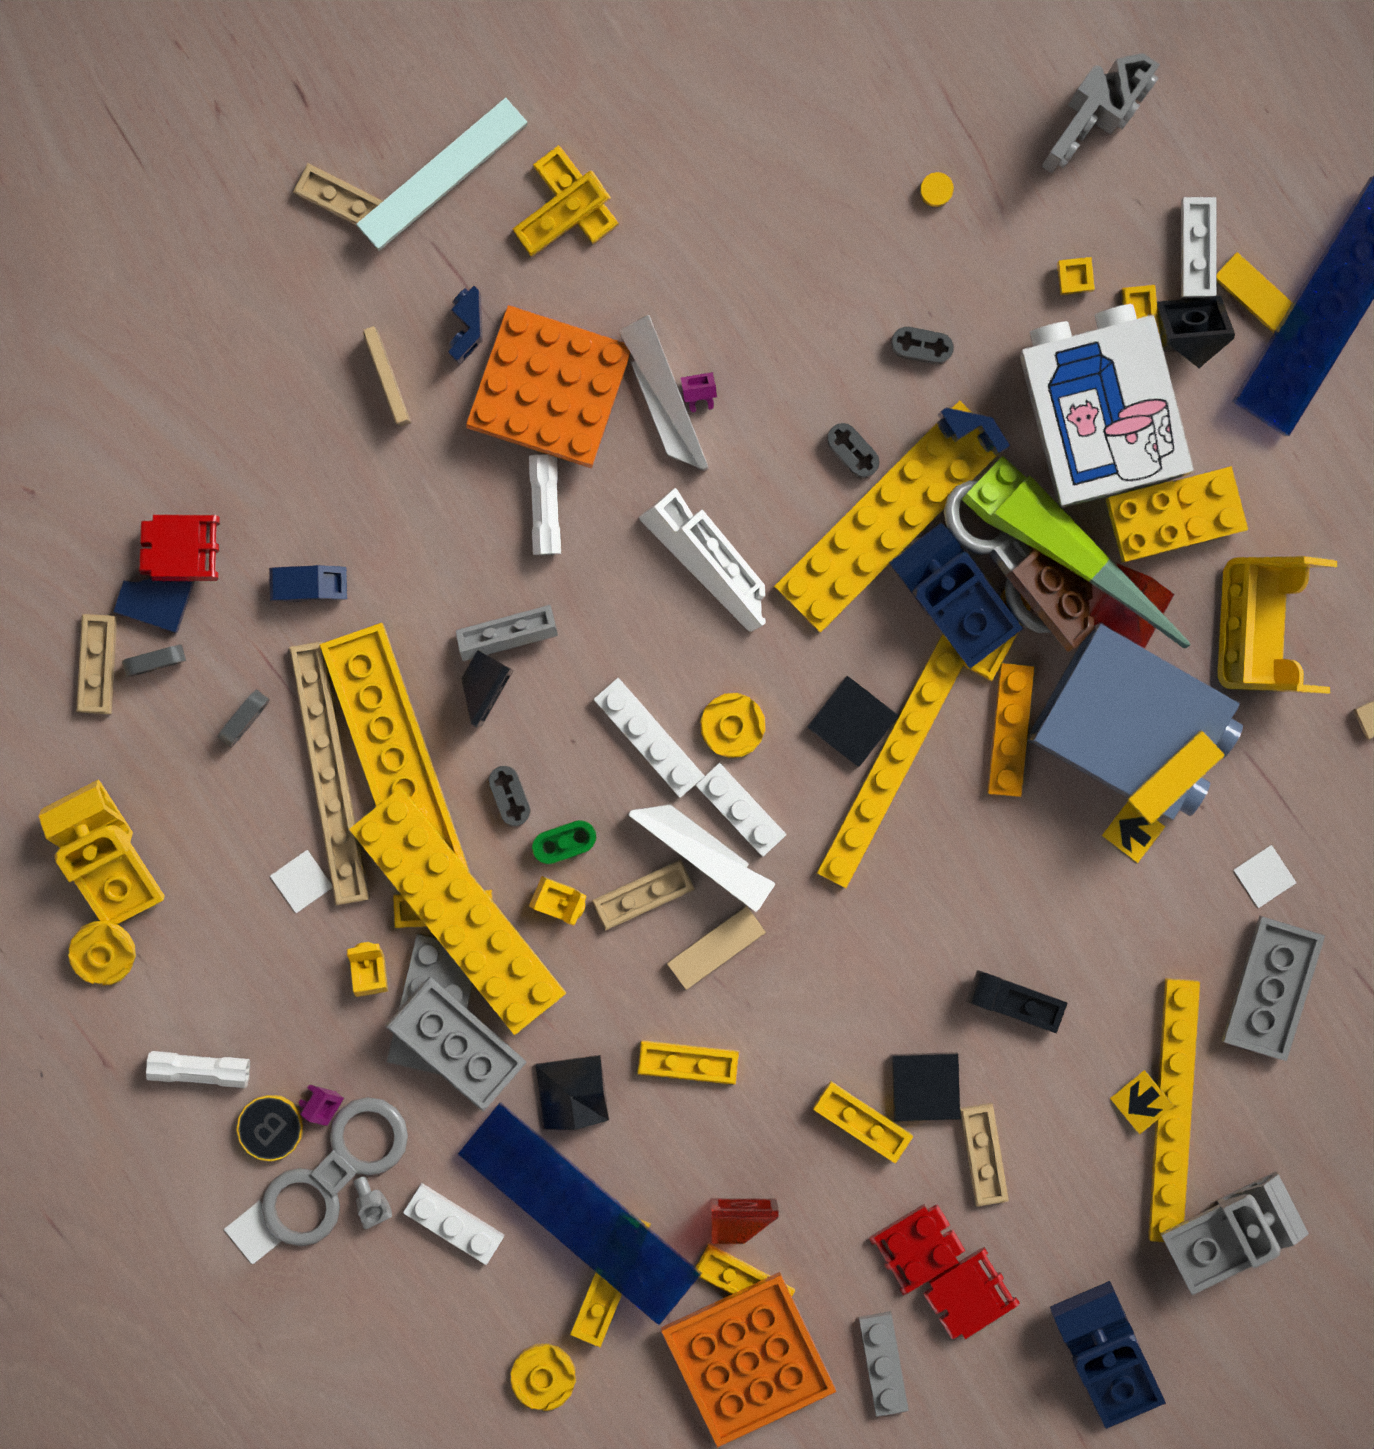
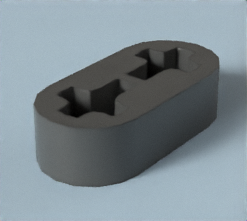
[891,327,954,364]
[827,423,880,478]
[122,645,186,677]
[217,689,270,748]
[489,765,531,826]

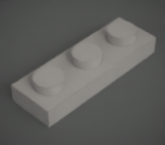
[456,605,558,661]
[859,1311,909,1417]

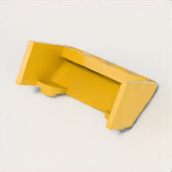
[1218,556,1337,694]

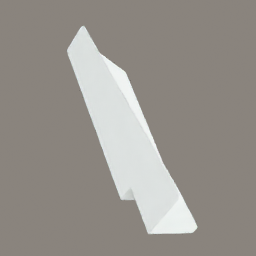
[619,315,708,471]
[639,488,766,632]
[628,804,775,912]

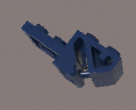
[888,522,1023,668]
[1050,1281,1166,1429]

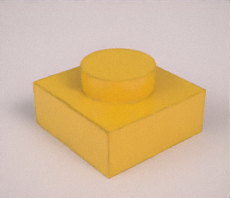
[1057,257,1095,295]

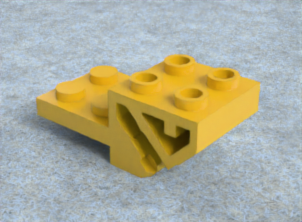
[1105,466,1248,563]
[39,779,165,924]

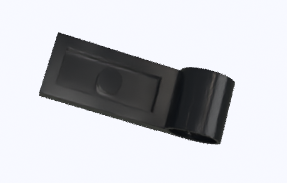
[966,970,1068,1034]

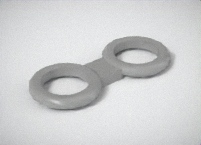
[944,481,1052,633]
[262,1097,408,1246]

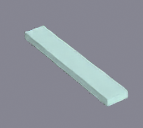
[357,97,528,251]

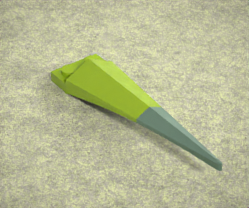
[961,456,1191,648]

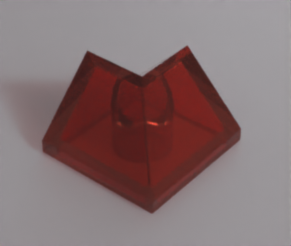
[1090,563,1174,649]
[711,1198,779,1244]

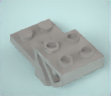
[1042,53,1160,173]
[1160,1171,1309,1295]

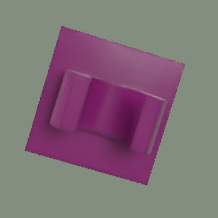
[680,372,717,413]
[298,1085,344,1126]

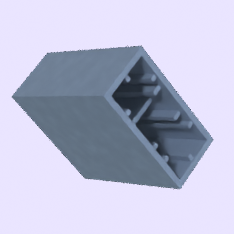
[1027,624,1243,820]

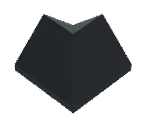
[1157,296,1235,368]
[461,650,514,727]
[535,1055,609,1130]

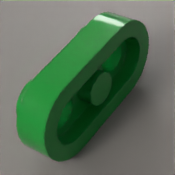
[532,820,597,864]

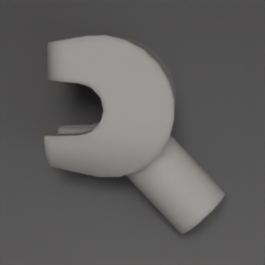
[353,1176,392,1229]

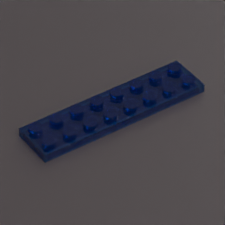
[1232,176,1374,436]
[458,1102,702,1325]

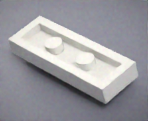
[1181,197,1216,298]
[696,763,787,857]
[403,1183,504,1265]

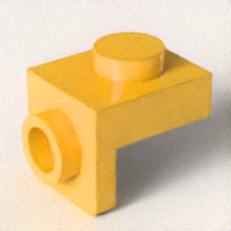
[529,876,586,926]
[346,942,388,997]

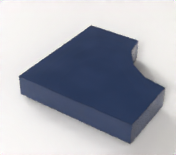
[113,577,195,633]

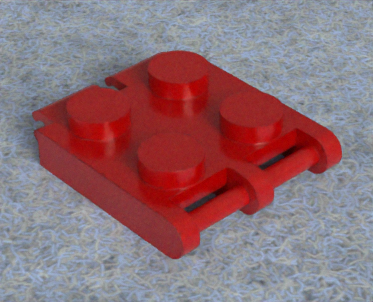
[139,515,220,581]
[869,1204,965,1295]
[923,1247,1020,1339]

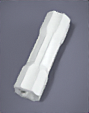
[529,454,561,555]
[146,1051,250,1088]

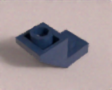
[448,286,483,365]
[937,408,1010,456]
[269,565,347,602]

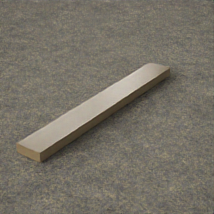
[289,641,369,905]

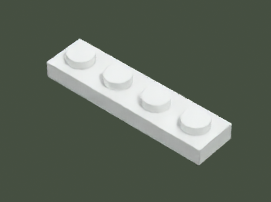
[594,678,704,798]

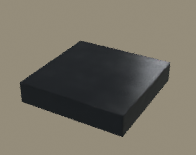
[807,675,899,767]
[892,1052,961,1121]

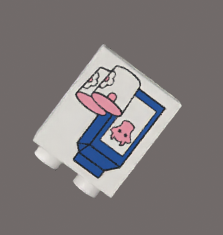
[1020,304,1194,508]

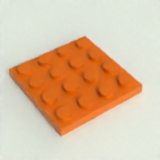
[466,305,631,469]
[661,1272,836,1448]

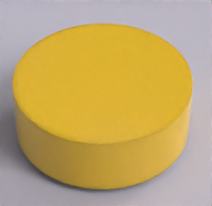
[920,172,954,207]

